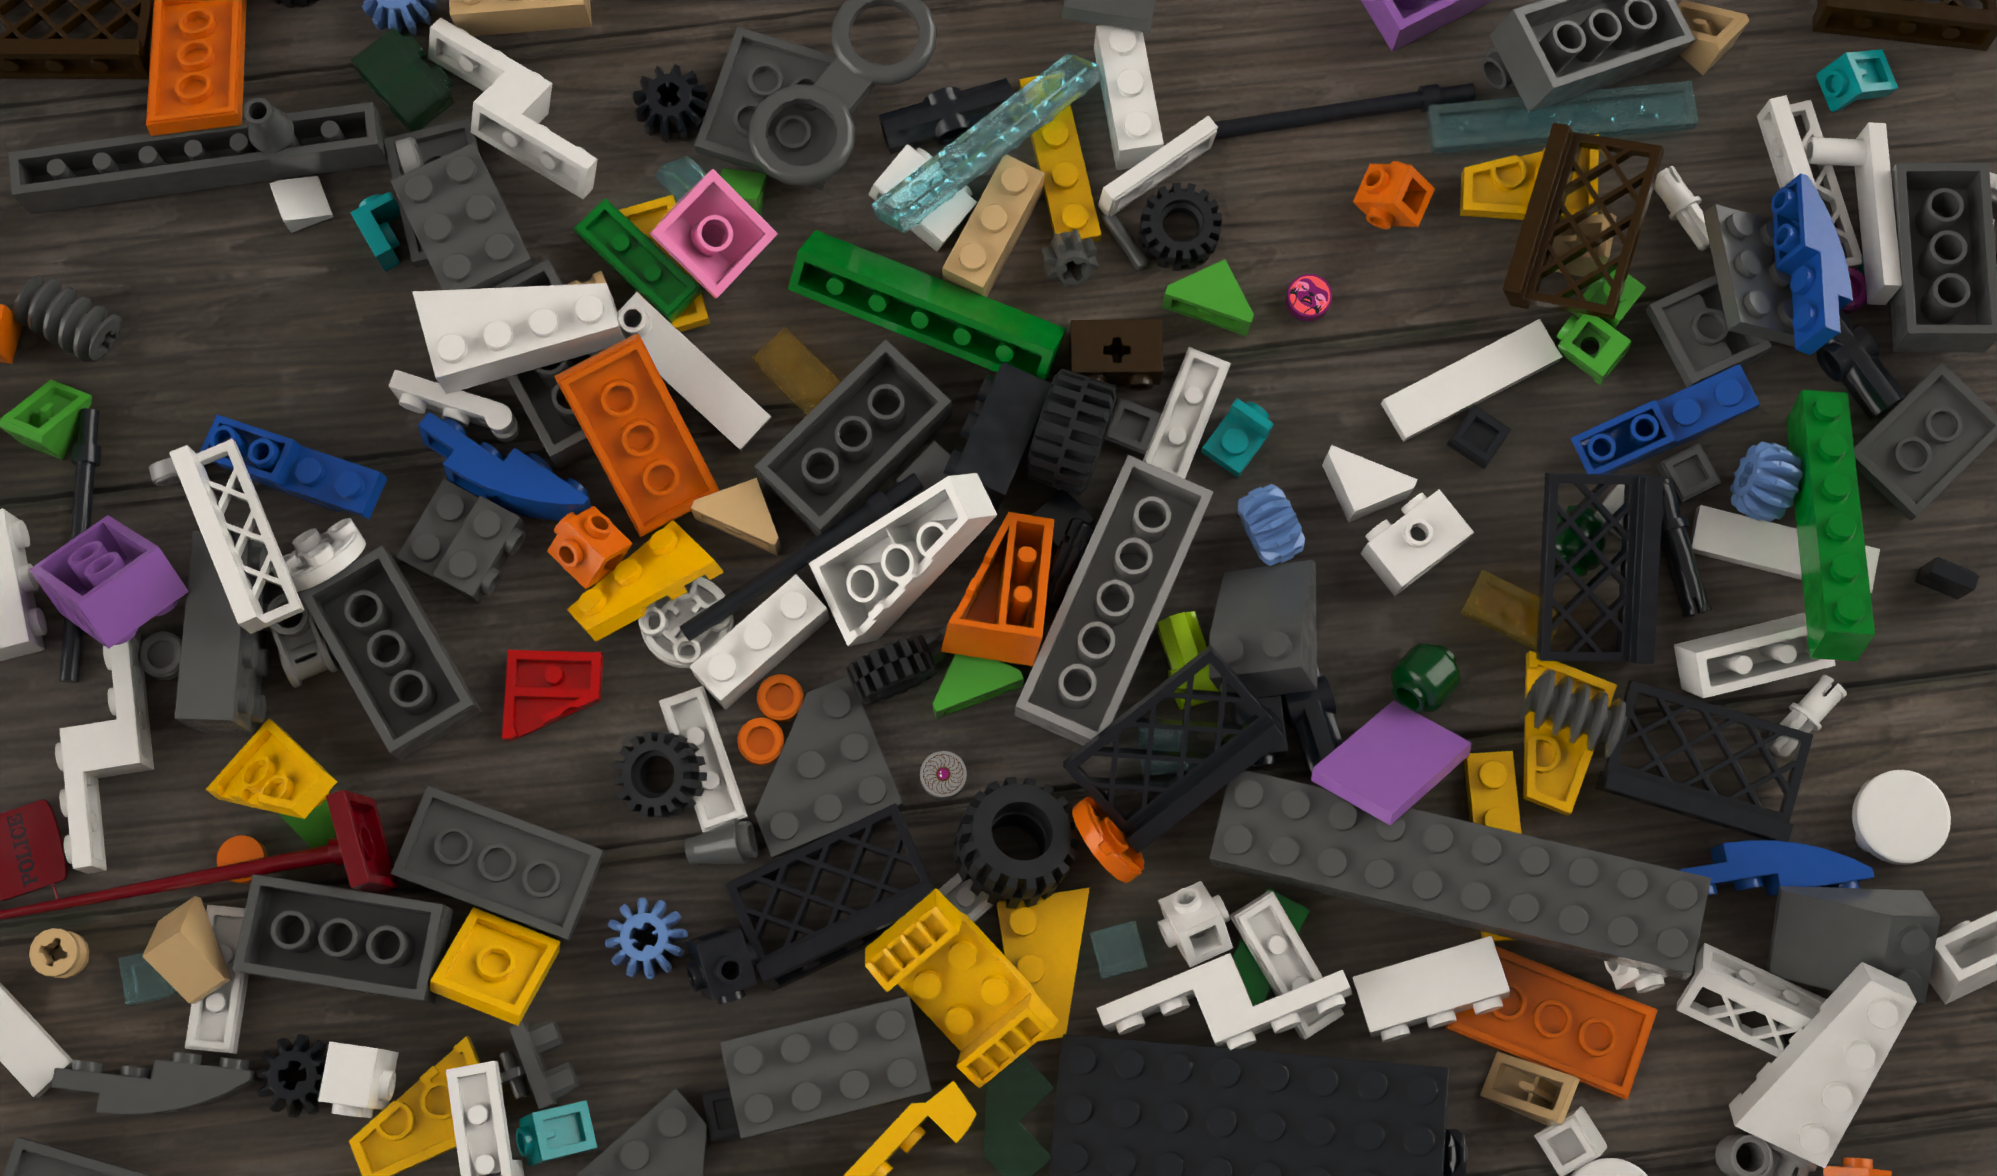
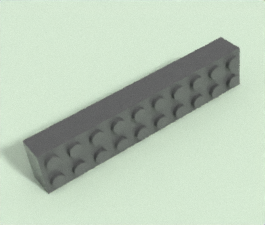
[1209,770,1711,980]

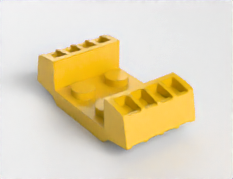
[865,888,1059,1089]
[843,1081,977,1176]

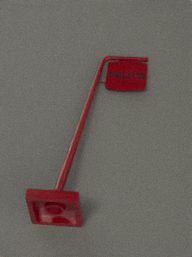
[0,790,400,920]

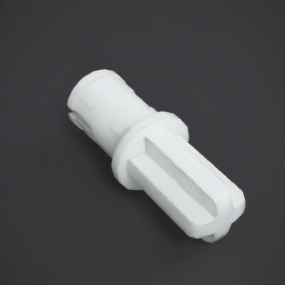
[1653,166,1710,251]
[1765,675,1847,759]

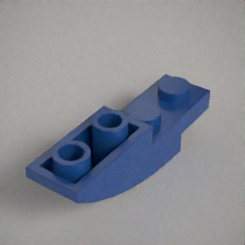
[1771,173,1853,355]
[1570,364,1760,474]
[418,412,591,521]
[200,415,388,520]
[1679,840,1874,897]

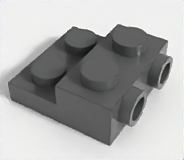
[1645,274,1772,387]
[396,479,526,604]

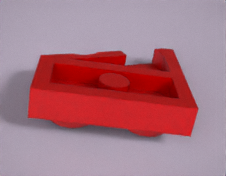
[502,650,604,742]

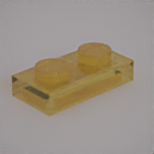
[752,327,841,415]
[1460,569,1560,651]

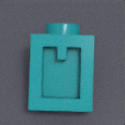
[1816,49,1899,112]
[350,192,401,272]
[1201,398,1274,478]
[516,1100,597,1167]

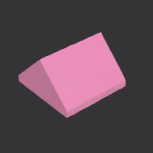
[650,169,778,299]

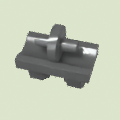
[499,1020,580,1110]

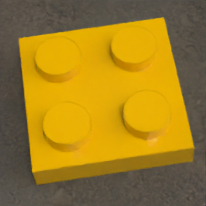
[430,907,561,1026]

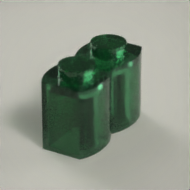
[351,27,455,132]

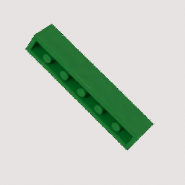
[787,230,1066,381]
[1786,390,1875,662]

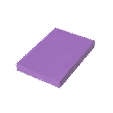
[1311,700,1472,825]

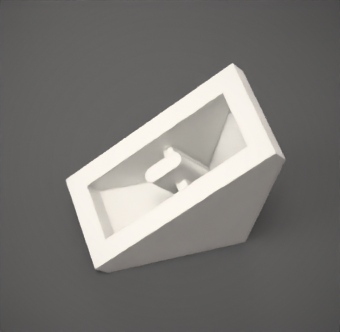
[1322,445,1418,523]

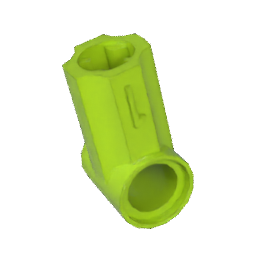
[1156,611,1218,710]

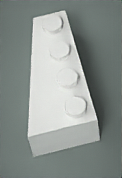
[413,283,625,394]
[808,473,997,646]
[1729,962,1917,1168]

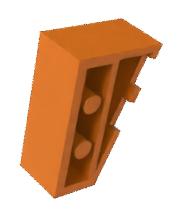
[941,512,1054,666]

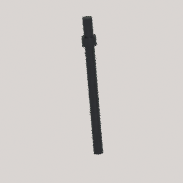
[1214,83,1476,140]
[59,408,102,683]
[679,473,924,642]

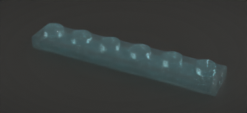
[872,52,1102,234]
[1426,81,1699,154]

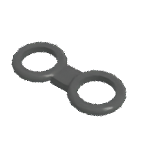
[748,0,937,186]

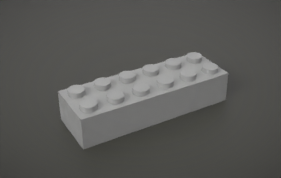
[1014,455,1213,746]

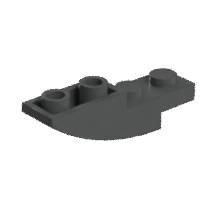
[51,1052,262,1115]

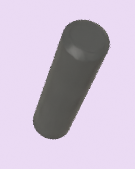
[1101,214,1149,271]

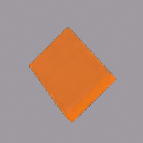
[146,0,247,136]
[554,333,720,538]
[1444,946,1658,1100]

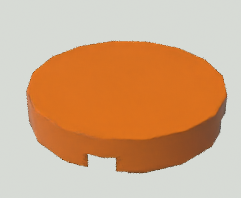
[1072,796,1144,884]

